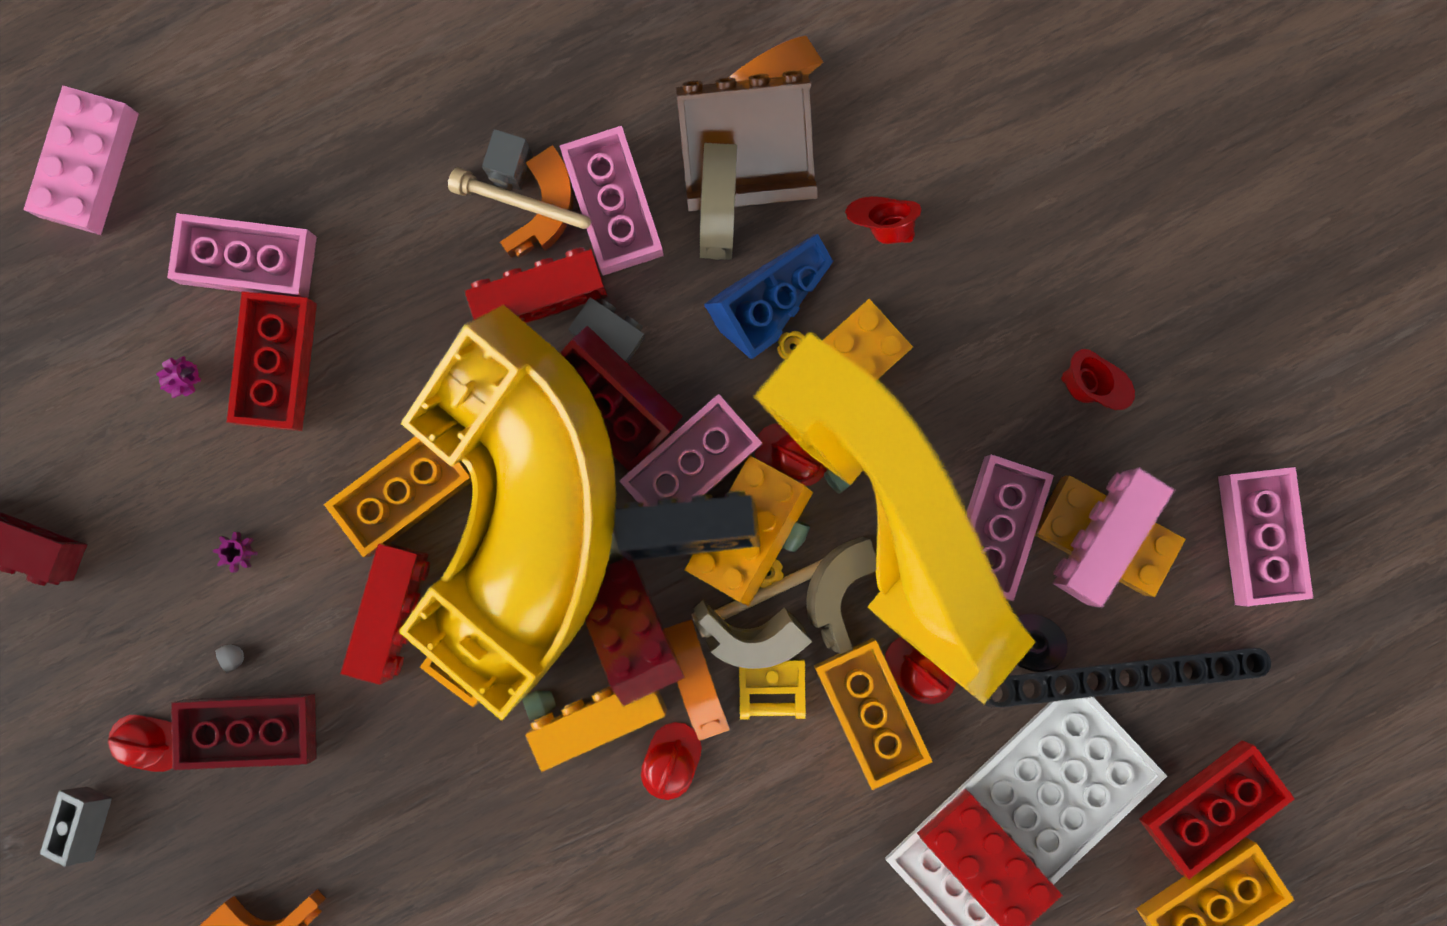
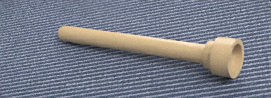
[448,167,591,229]
[691,559,822,638]

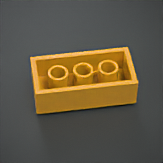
[822,299,913,381]
[324,436,472,557]
[684,455,813,606]
[1035,475,1186,597]
[814,638,933,790]
[525,686,667,772]
[1136,837,1294,926]

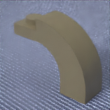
[700,143,737,260]
[806,537,876,654]
[693,600,812,669]

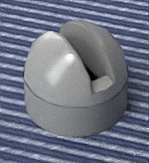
[215,644,244,673]

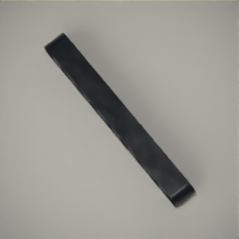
[982,648,1271,708]

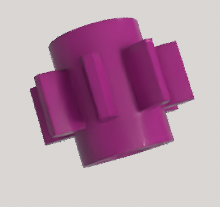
[156,356,201,398]
[213,532,258,573]

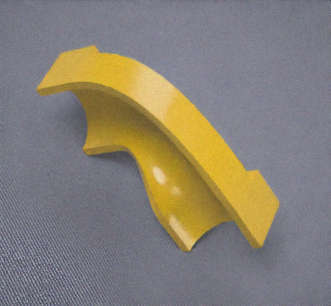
[399,305,616,721]
[755,332,1035,704]

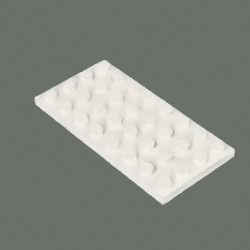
[885,687,1167,926]

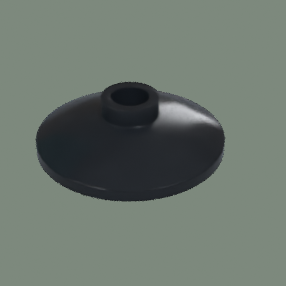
[1016,614,1068,672]

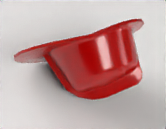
[845,196,922,244]
[1061,349,1135,410]
[755,423,827,486]
[885,637,956,704]
[108,715,173,772]
[641,722,702,800]

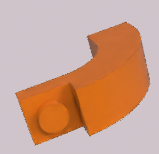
[729,36,824,81]
[500,145,573,258]
[665,619,730,741]
[200,889,326,926]

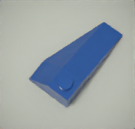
[704,234,833,359]

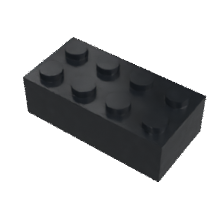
[615,491,761,561]

